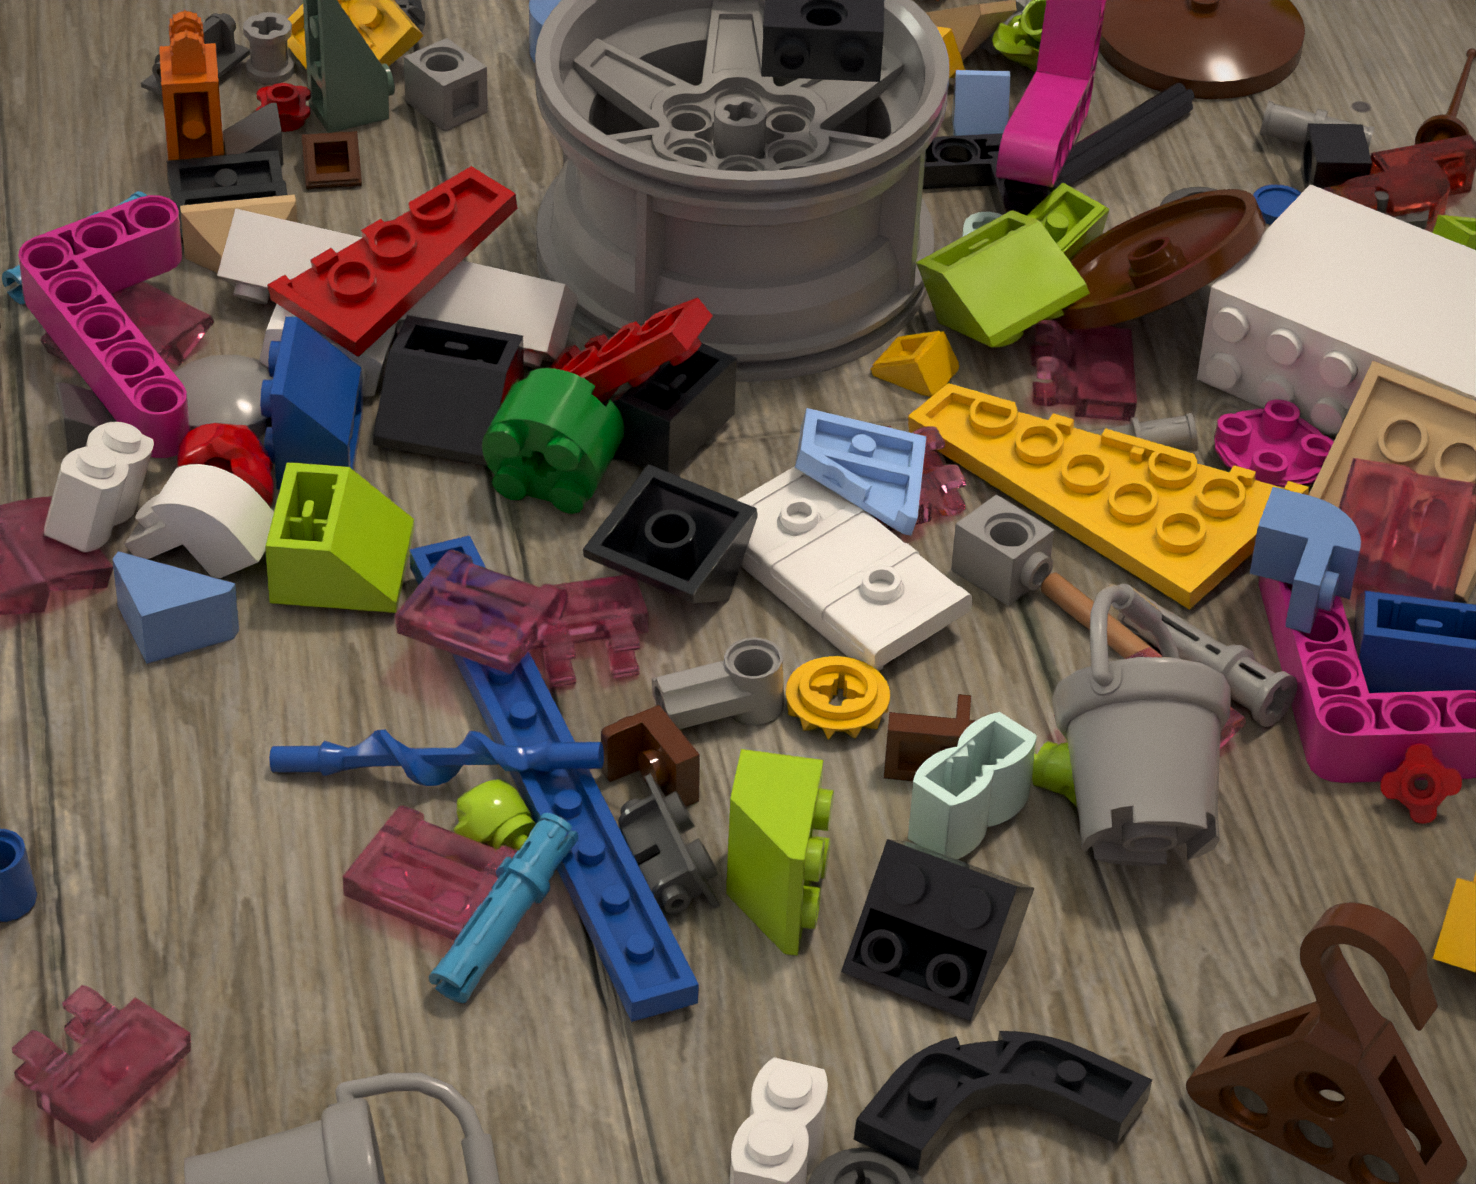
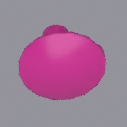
[1214,399,1334,488]

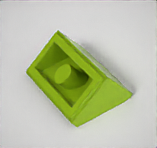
[1027,183,1110,260]

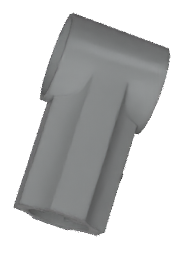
[652,637,784,729]

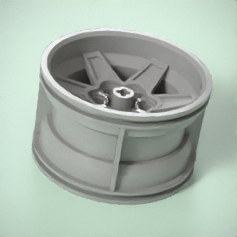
[535,0,949,382]

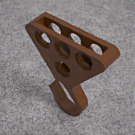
[1186,902,1467,1184]

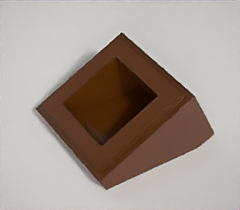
[302,131,362,189]

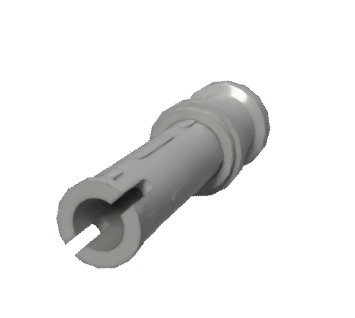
[1118,592,1297,727]

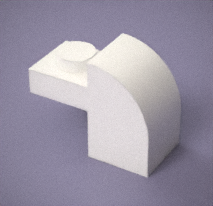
[124,464,274,579]

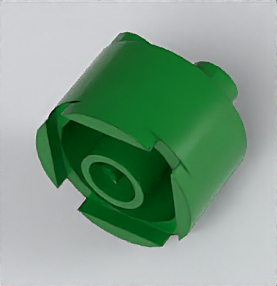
[482,368,624,514]

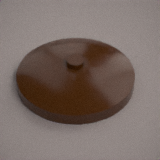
[1099,0,1305,99]
[1053,189,1266,329]

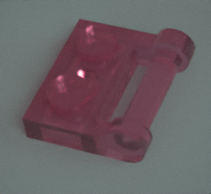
[395,550,568,674]
[342,805,519,941]

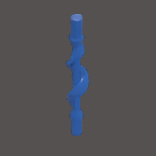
[269,729,604,786]

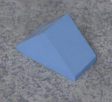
[112,551,239,664]

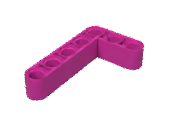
[996,0,1106,187]
[18,195,190,458]
[1259,576,1476,783]

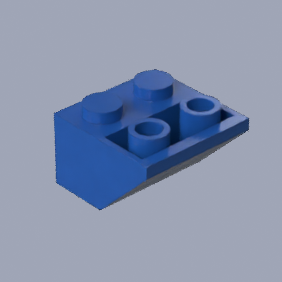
[260,316,363,489]
[1354,591,1476,693]

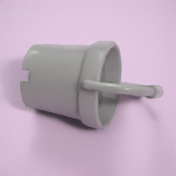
[1052,584,1231,866]
[184,1073,500,1184]

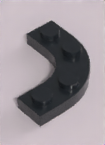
[853,1031,1152,1171]

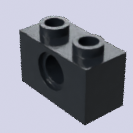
[761,0,884,82]

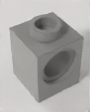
[404,38,488,131]
[951,494,1054,606]

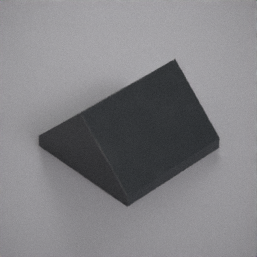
[583,464,758,603]

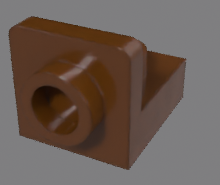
[884,694,977,781]
[601,705,700,807]

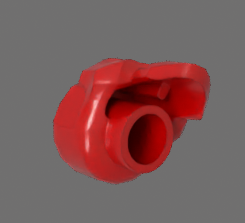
[177,423,274,508]

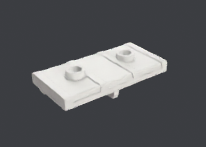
[738,466,972,671]

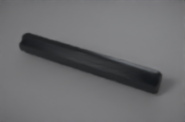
[1048,83,1195,193]

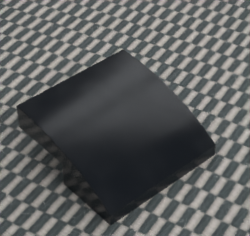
[166,150,288,244]

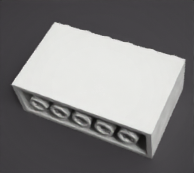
[1197,184,1476,439]

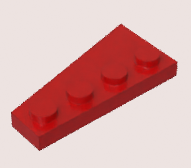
[267,166,518,357]
[549,297,713,403]

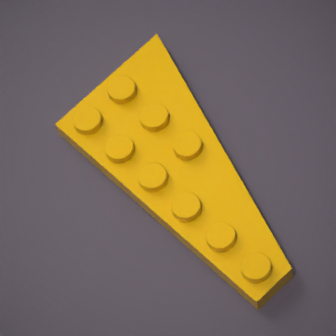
[908,383,1309,610]

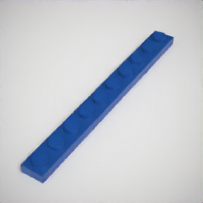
[409,535,699,1022]

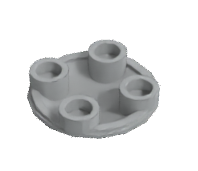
[174,355,273,437]

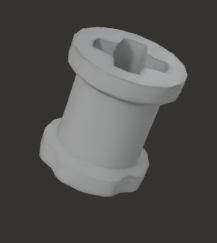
[243,12,294,84]

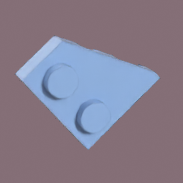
[795,408,926,536]

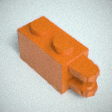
[159,9,224,161]

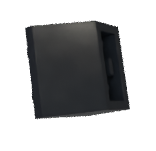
[373,315,524,466]
[602,343,737,474]
[841,839,1034,1021]

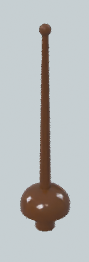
[1415,48,1476,168]

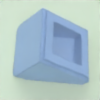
[952,70,1010,136]

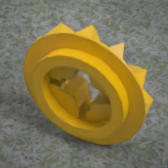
[786,656,890,740]

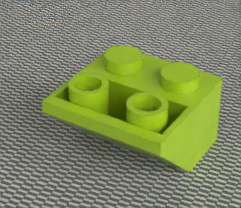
[916,210,1090,348]
[265,462,414,613]
[726,749,834,956]

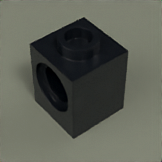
[1300,123,1372,199]

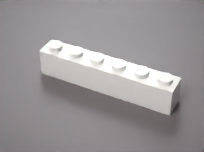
[217,208,578,368]

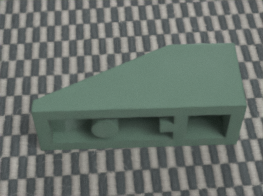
[303,0,395,133]

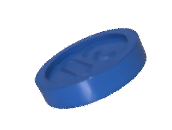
[1253,185,1301,225]

